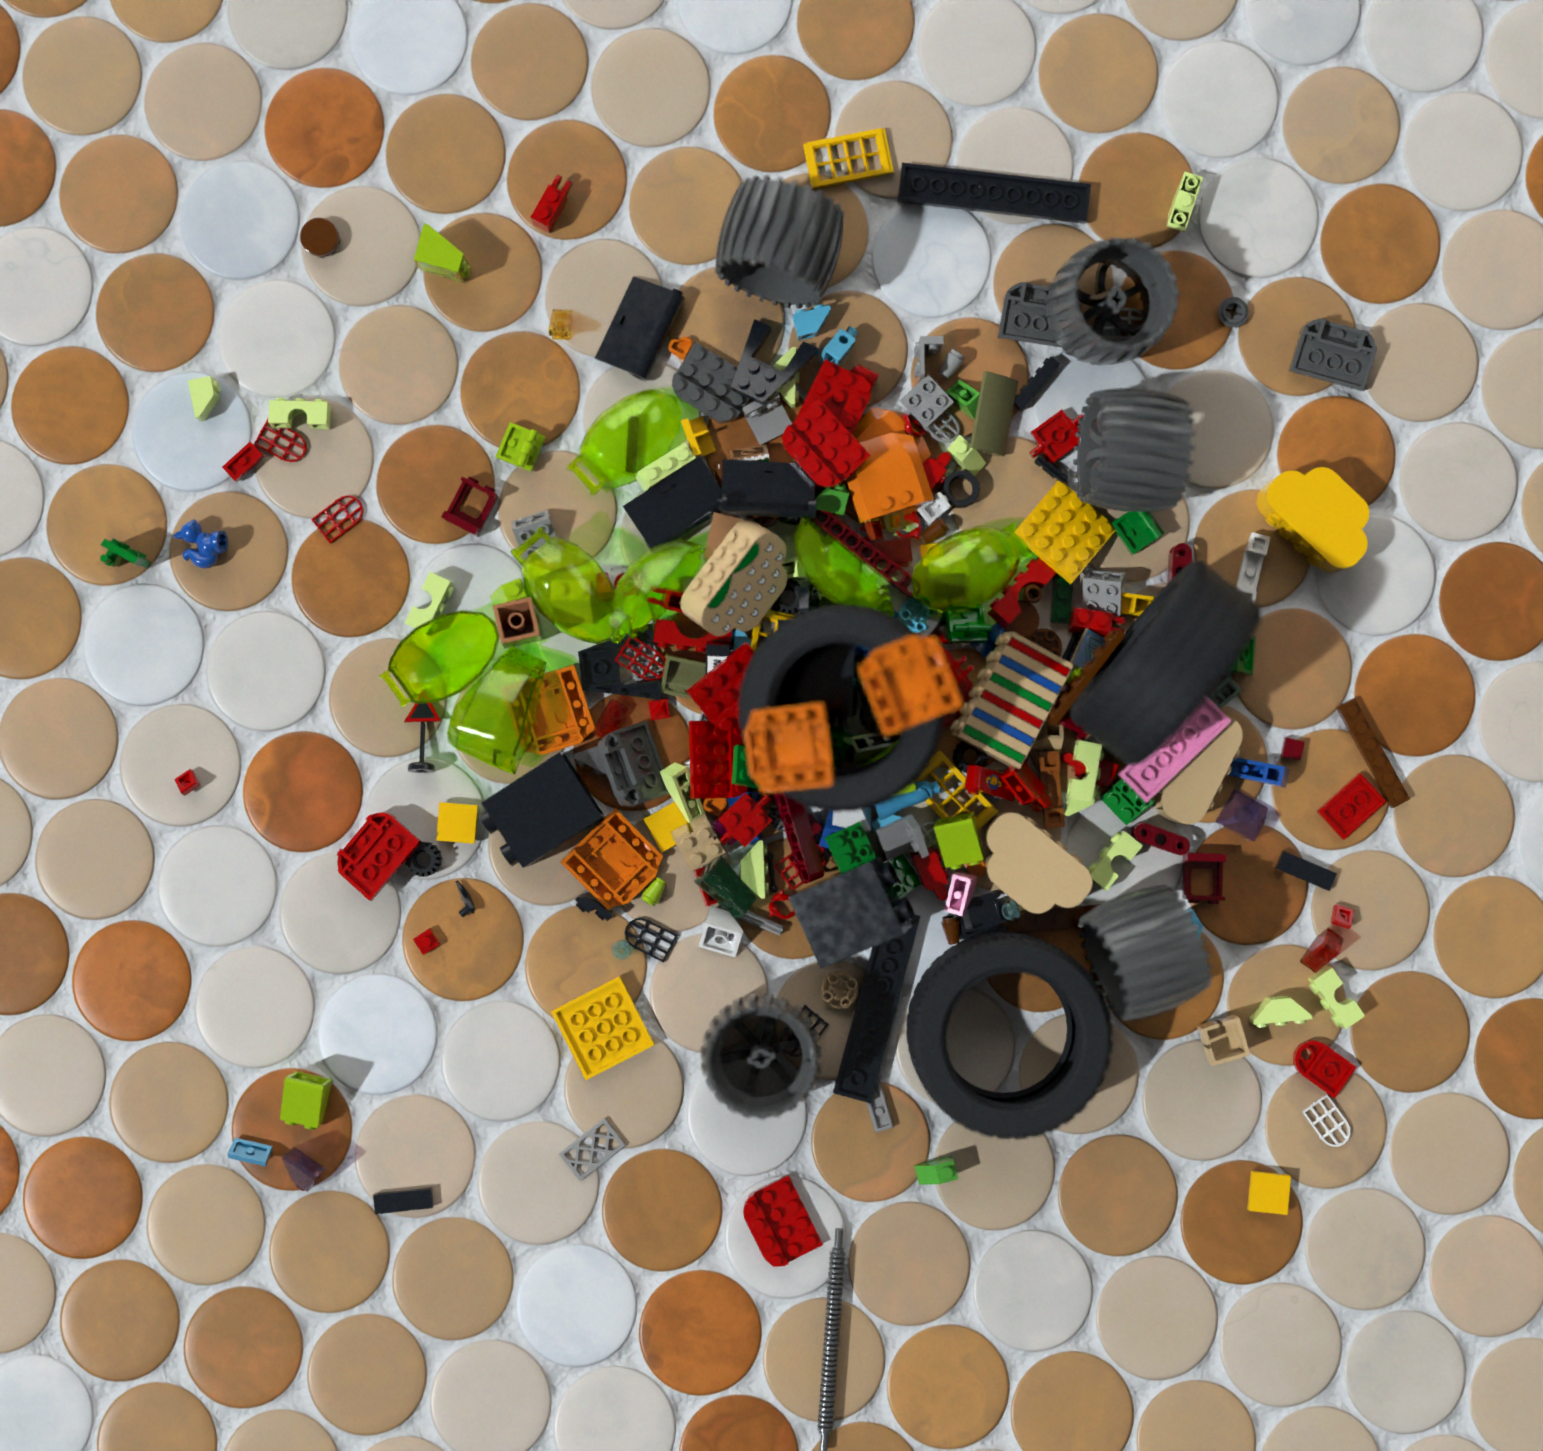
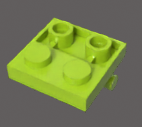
[496,422,546,473]

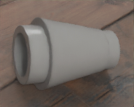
[939,349,965,379]

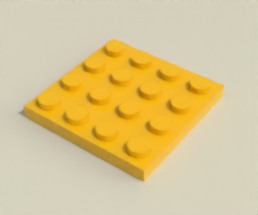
[1012,480,1116,584]
[551,976,655,1080]

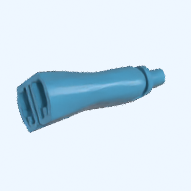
[875,781,940,821]

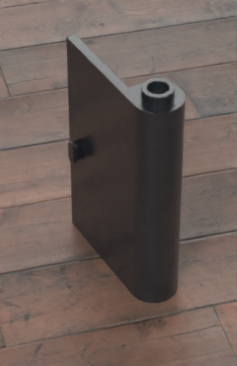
[595,276,685,381]
[623,456,722,556]
[718,459,816,519]

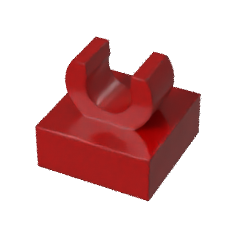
[860,521,884,541]

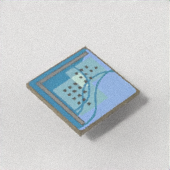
[1070,628,1105,668]

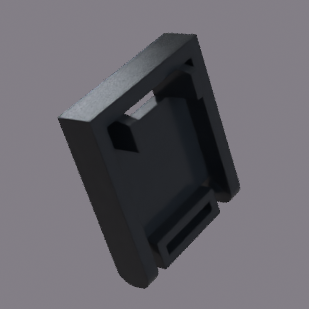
[958,892,1008,939]

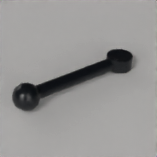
[766,852,778,892]

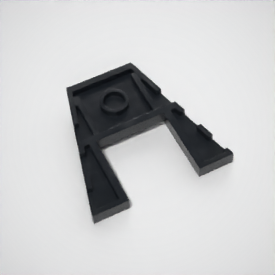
[731,319,820,406]
[578,623,662,700]

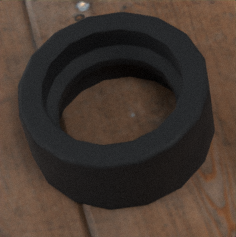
[942,470,980,508]

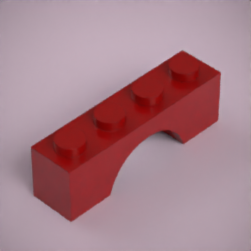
[987,558,1057,629]
[653,619,733,653]

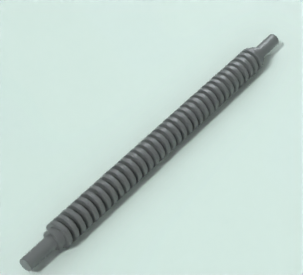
[817,1228,845,1451]

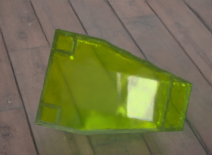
[447,646,547,775]

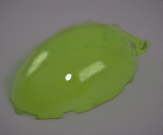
[567,389,682,496]
[794,517,895,617]
[911,523,1033,612]
[510,527,620,644]
[609,539,705,643]
[379,610,500,707]

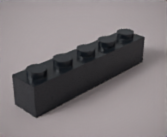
[1014,356,1060,411]

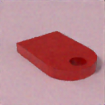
[1293,1040,1357,1098]

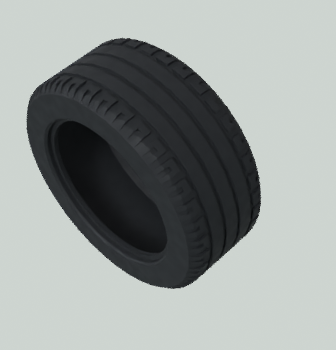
[1070,562,1261,765]
[738,604,944,812]
[906,931,1113,1140]

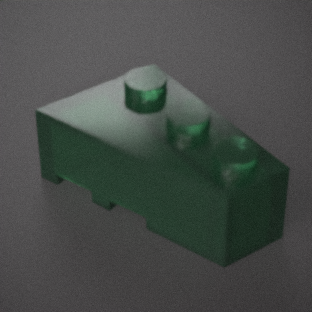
[694,856,757,919]

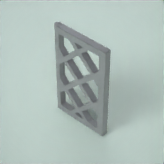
[559,1118,626,1181]

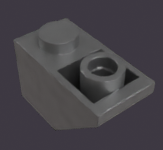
[572,746,607,776]

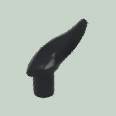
[456,880,475,917]

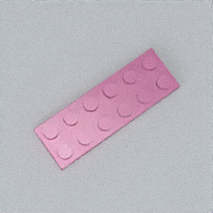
[1118,697,1231,802]

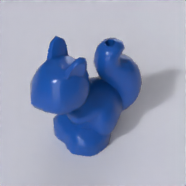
[174,519,228,569]

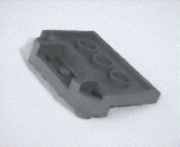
[997,282,1081,348]
[1288,319,1377,391]
[672,342,750,424]
[598,721,670,807]

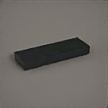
[1275,851,1337,891]
[373,1187,434,1214]

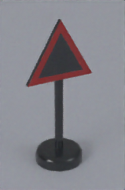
[404,690,442,773]

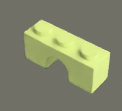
[268,398,331,430]
[636,443,696,491]
[405,572,454,635]
[1066,740,1104,802]
[1087,831,1143,891]
[1308,966,1365,1029]

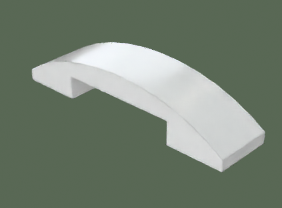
[1236,532,1271,602]

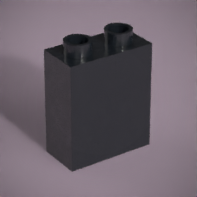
[777,620,859,726]
[479,752,605,868]
[788,855,915,969]

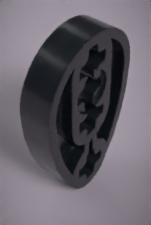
[799,578,820,614]

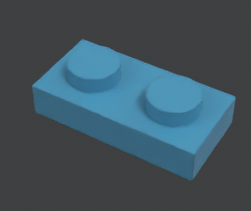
[228,1138,273,1167]

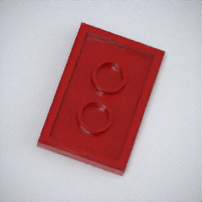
[1316,773,1387,840]

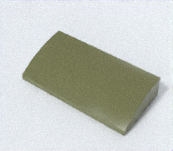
[970,371,1018,456]
[660,653,706,699]

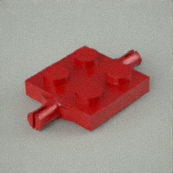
[1029,409,1083,463]
[718,792,773,847]

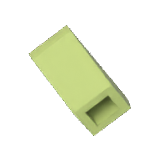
[1166,172,1203,233]
[773,347,799,408]
[741,840,769,899]
[1249,996,1312,1027]

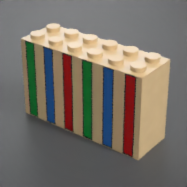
[950,632,1074,769]

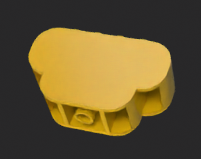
[1257,467,1370,573]

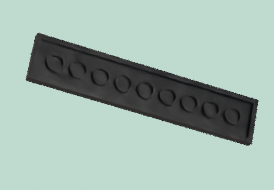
[897,162,1091,224]
[833,914,921,1103]

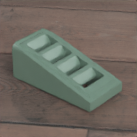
[1209,675,1242,709]

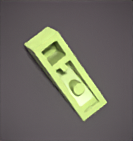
[660,762,706,825]

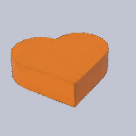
[668,337,693,361]
[703,798,727,817]

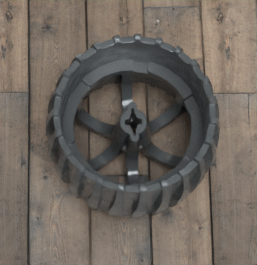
[715,176,844,308]
[1045,237,1179,365]
[1073,388,1195,512]
[1078,884,1212,1020]
[700,994,822,1120]

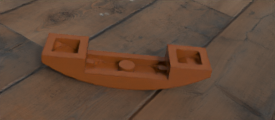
[1039,750,1065,829]

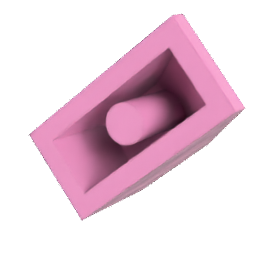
[944,871,978,916]

